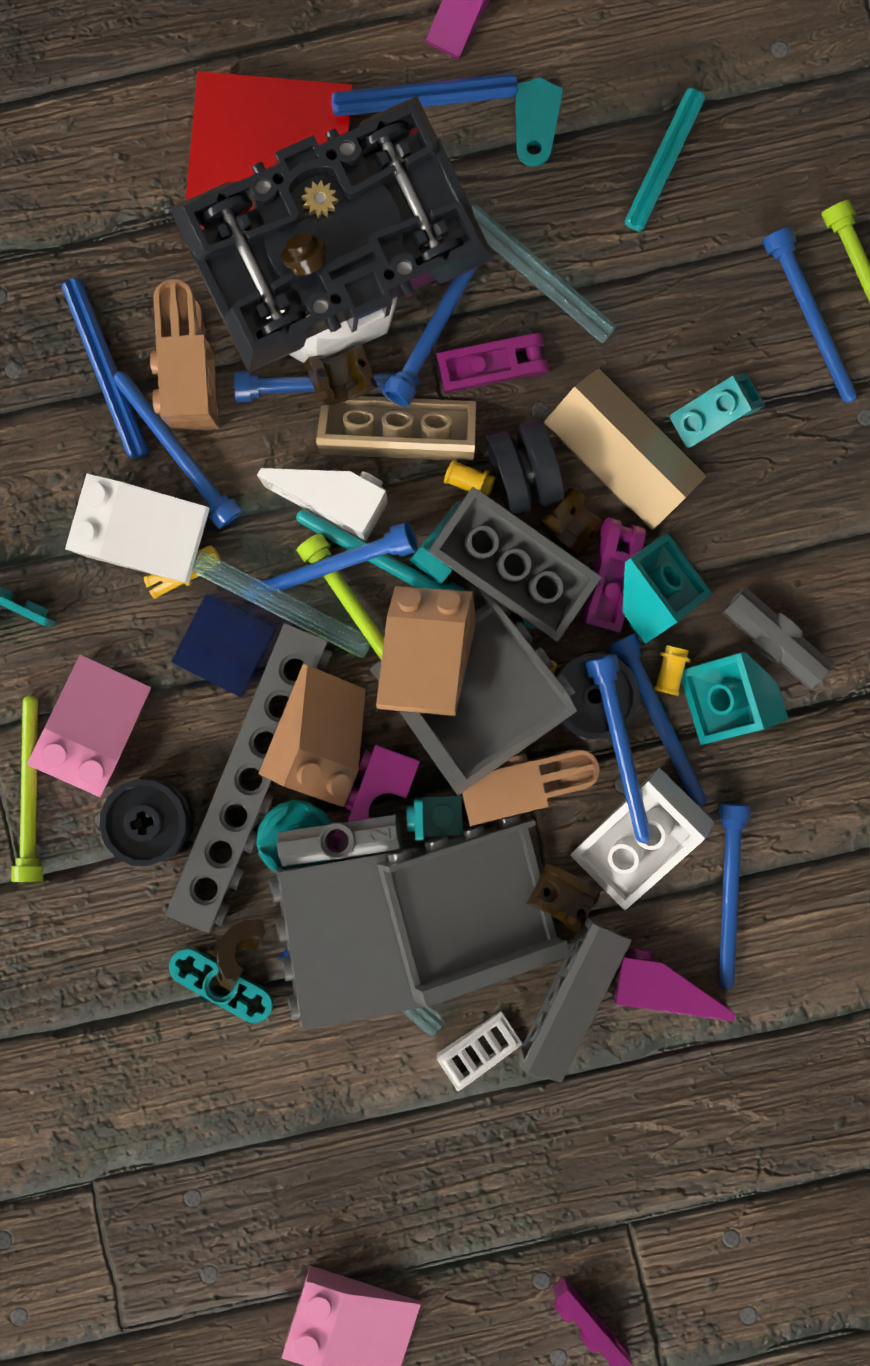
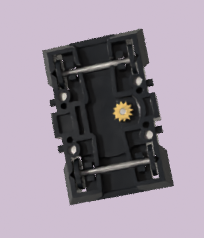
[169,96,495,373]

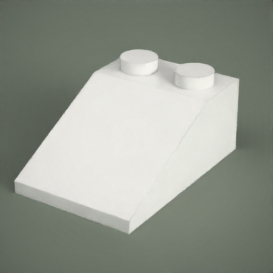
[257,468,388,542]
[65,474,210,583]
[570,768,715,910]

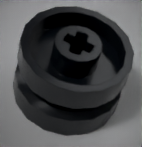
[485,418,564,516]
[555,653,639,739]
[99,778,194,866]

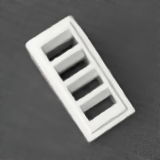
[437,1011,523,1091]

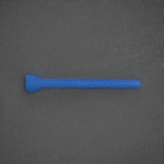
[762,226,857,403]
[382,268,476,407]
[113,371,243,530]
[234,371,420,403]
[243,522,418,601]
[608,632,706,807]
[585,654,651,843]
[718,803,751,990]

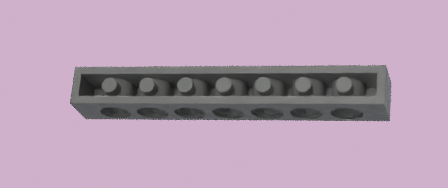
[165,623,333,934]

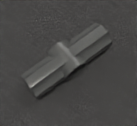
[722,587,833,689]
[277,815,402,867]

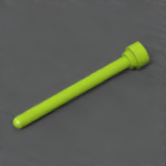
[821,199,870,303]
[296,533,384,660]
[11,695,44,882]

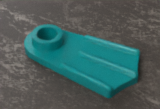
[515,77,563,167]

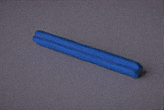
[331,73,518,116]
[62,278,149,460]

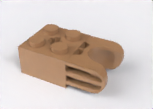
[150,279,219,432]
[462,749,600,826]

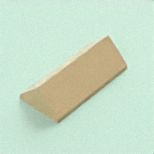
[544,368,707,531]
[316,396,476,461]

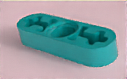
[169,947,274,1023]

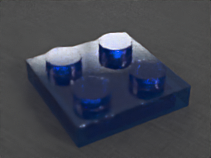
[171,593,276,697]

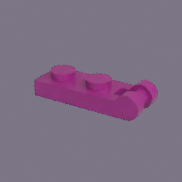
[437,333,550,394]
[580,517,646,633]
[552,1276,634,1366]

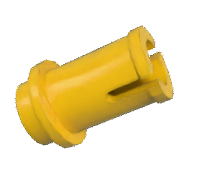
[444,460,496,497]
[654,645,690,696]

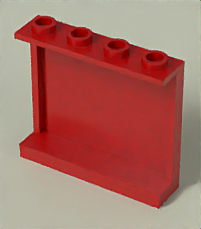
[185,71,353,232]

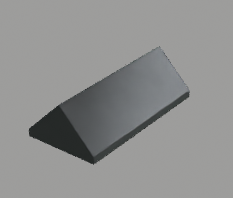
[428,487,601,642]
[517,916,632,1083]

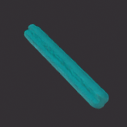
[624,88,705,232]

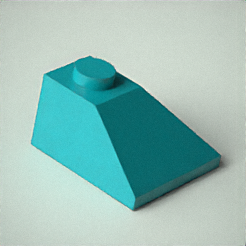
[622,532,712,644]
[681,652,789,745]

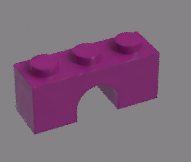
[332,745,420,859]

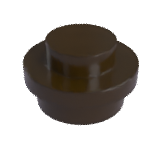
[281,233,326,276]

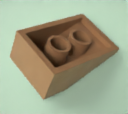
[376,586,477,716]
[258,663,366,807]

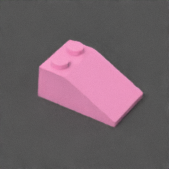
[27,654,151,797]
[282,1266,421,1366]

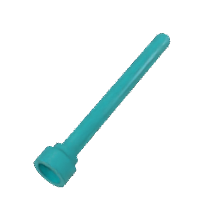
[296,509,466,591]

